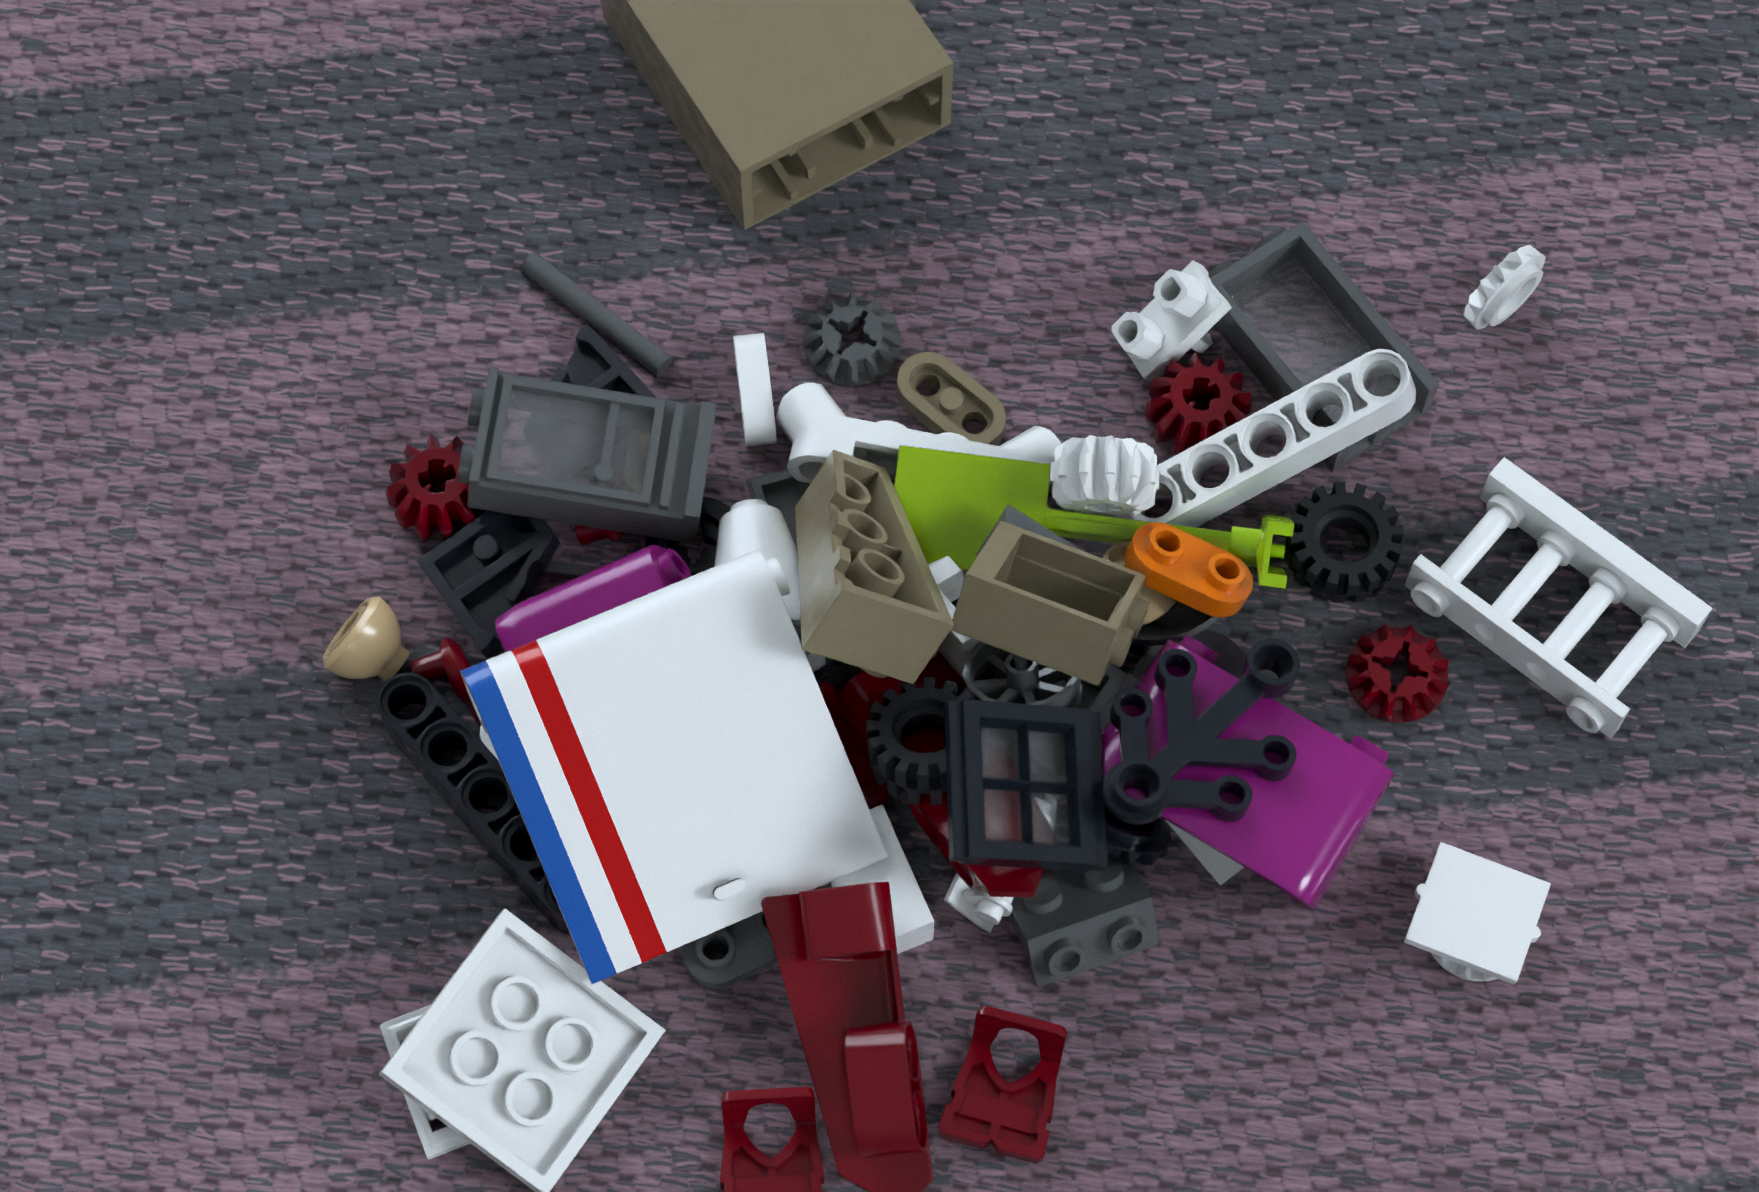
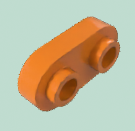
[1124,522,1253,618]

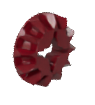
[1346,623,1449,723]

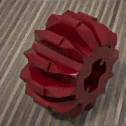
[1145,352,1252,455]
[386,434,487,542]

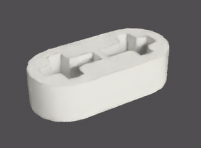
[733,333,777,447]

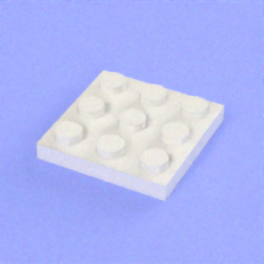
[379,909,666,1192]

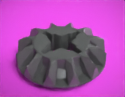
[803,292,901,386]

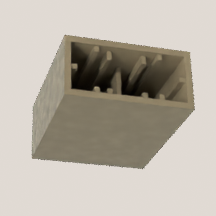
[601,0,953,230]

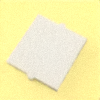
[1404,842,1551,985]

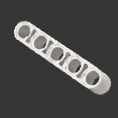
[1130,349,1416,527]

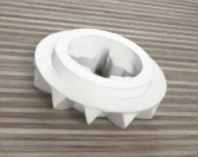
[1464,245,1545,330]

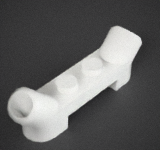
[776,383,1061,486]

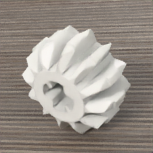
[1050,435,1160,517]

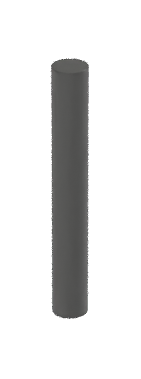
[520,252,673,378]

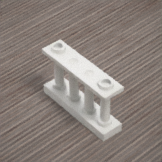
[1405,457,1713,739]

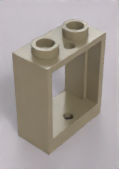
[951,521,1150,686]

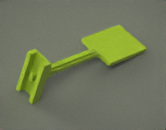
[894,445,1294,589]

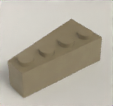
[795,450,954,684]

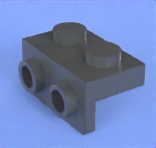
[1008,856,1159,986]

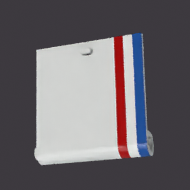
[460,549,888,984]

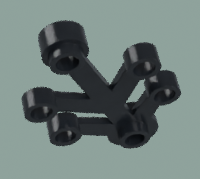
[1102,639,1300,825]

